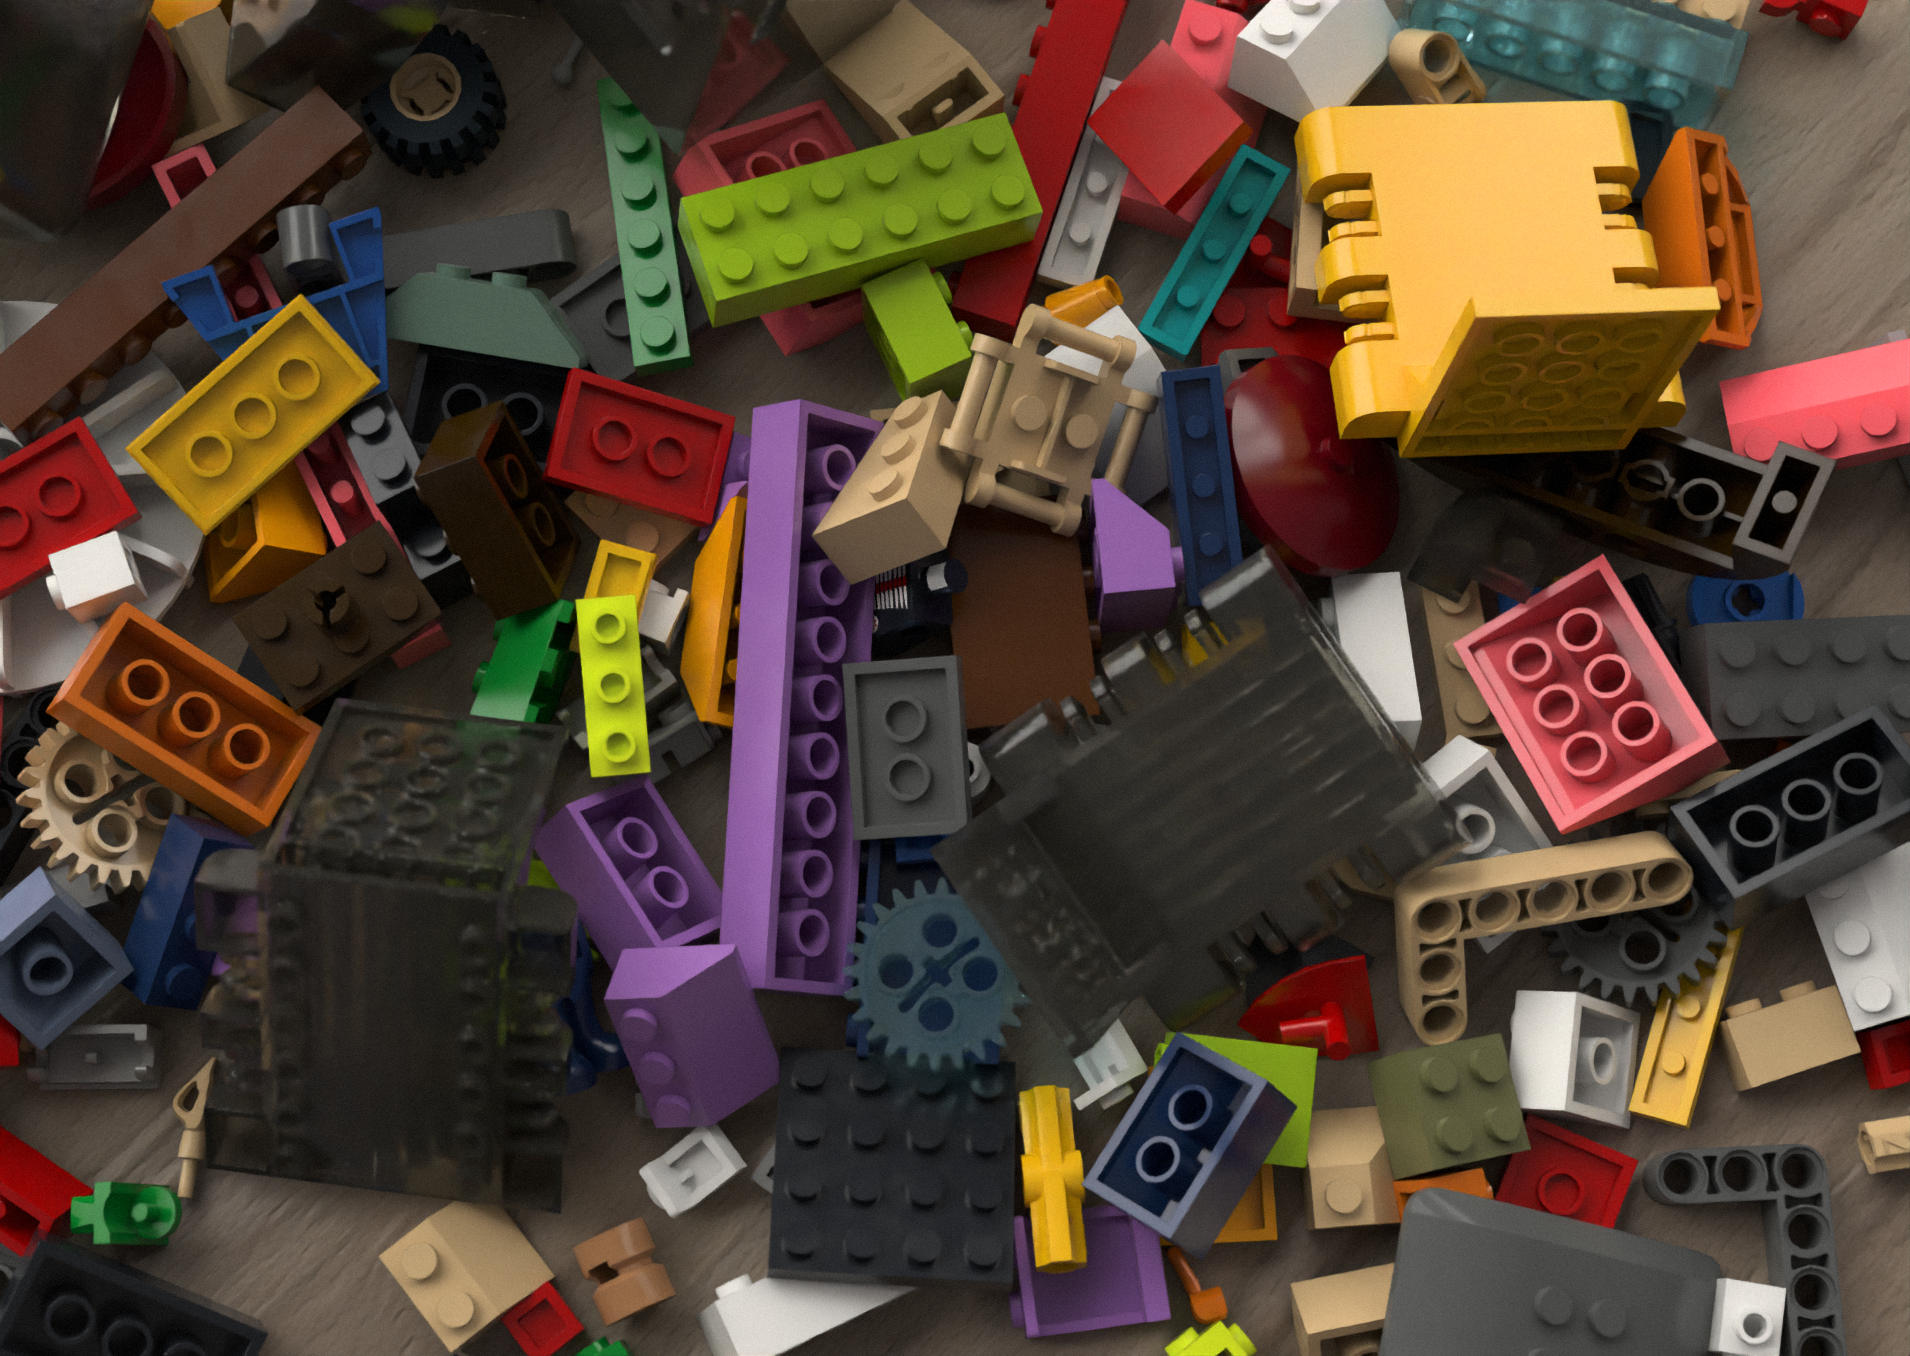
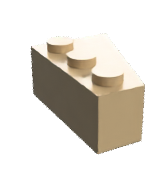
[812,390,974,585]

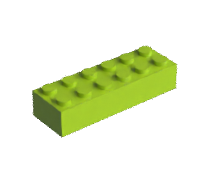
[678,112,1043,328]

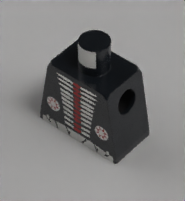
[871,549,968,658]

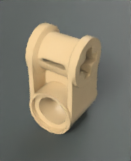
[1388,28,1487,105]

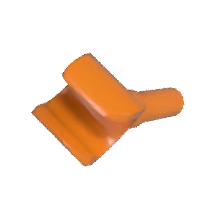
[1165,1246,1228,1324]

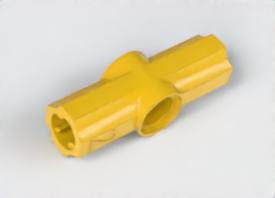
[1018,1085,1088,1274]

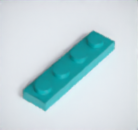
[1137,144,1291,363]

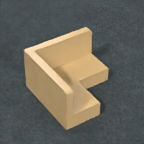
[163,6,270,159]

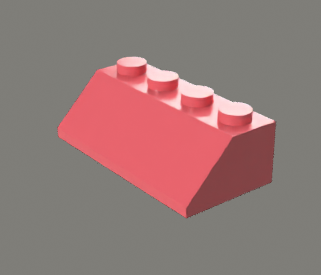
[1117,0,1268,241]
[1719,339,1910,470]

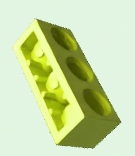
[576,595,651,779]

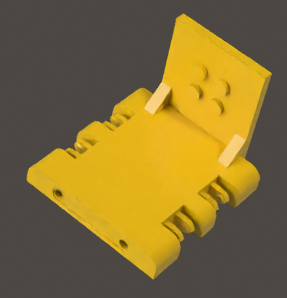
[1294,100,1721,458]

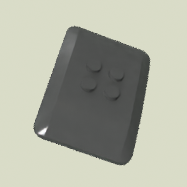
[1378,1188,1723,1356]

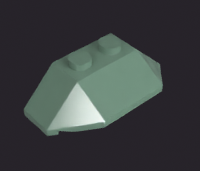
[385,263,589,369]

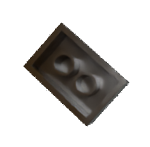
[413,400,582,621]

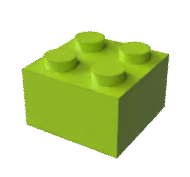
[861,258,974,402]

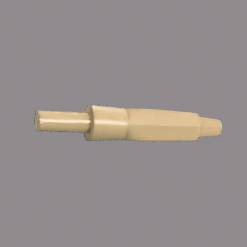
[172,1057,218,1198]

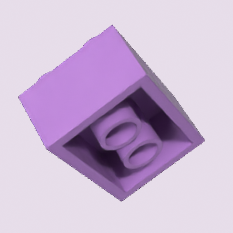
[530,774,723,973]

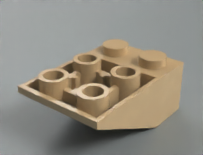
[817,0,1005,144]

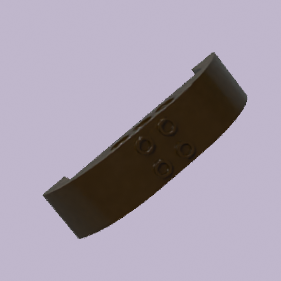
[1381,427,1837,580]

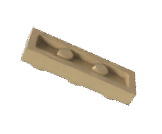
[1416,568,1504,741]

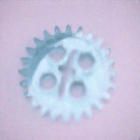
[842,878,1036,1073]

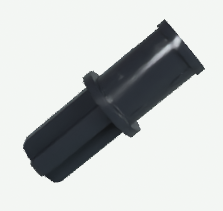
[1622,573,1682,679]

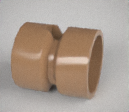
[572,1217,677,1327]

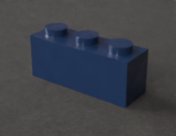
[120,813,255,1011]

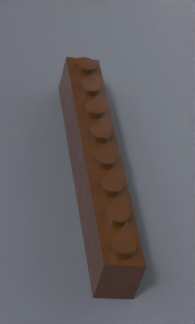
[0,85,372,447]

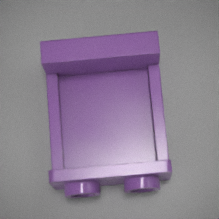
[1008,1205,1171,1339]

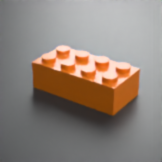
[46,601,325,837]

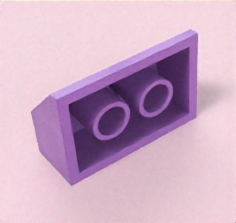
[1087,478,1185,634]
[604,944,780,1128]

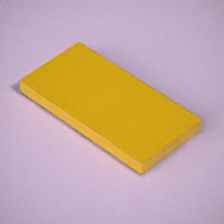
[124,293,381,536]

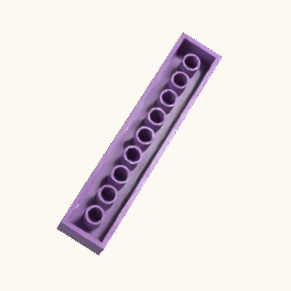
[719,399,884,997]

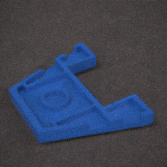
[161,206,389,399]

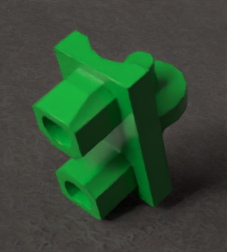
[71,1182,182,1246]

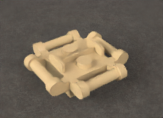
[939,303,1160,537]

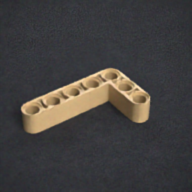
[1394,831,1694,1046]

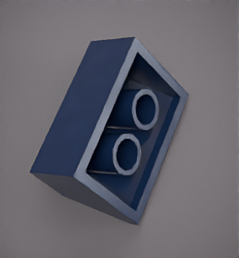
[1081,1031,1297,1262]

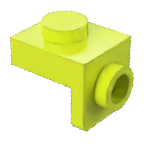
[1164,1320,1257,1356]

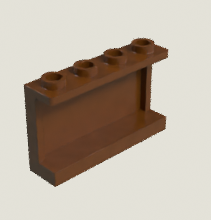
[946,494,1109,740]

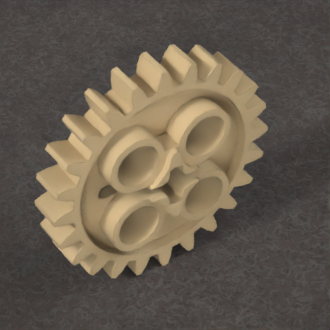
[16,721,210,894]

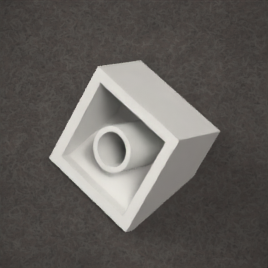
[1509,990,1641,1129]

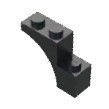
[337,390,474,610]

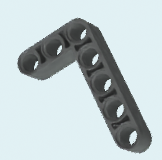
[276,204,577,298]
[1642,1144,1847,1356]

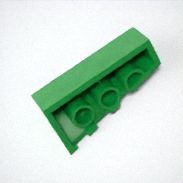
[430,599,578,840]

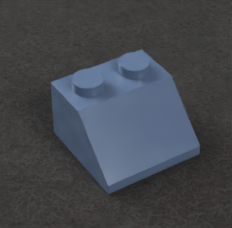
[0,866,134,1051]

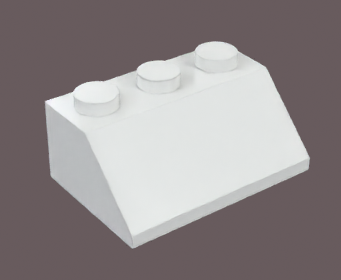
[1227,0,1401,123]
[1805,841,1910,1032]

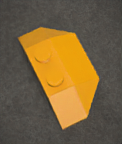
[680,496,747,730]

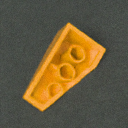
[204,459,327,603]

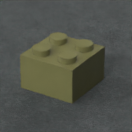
[1366,1033,1531,1180]

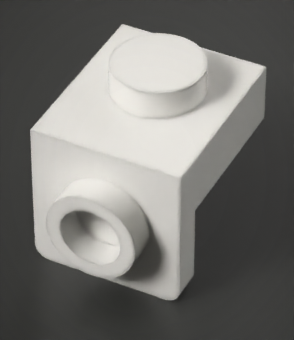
[1062,1009,1149,1111]
[639,1123,747,1218]

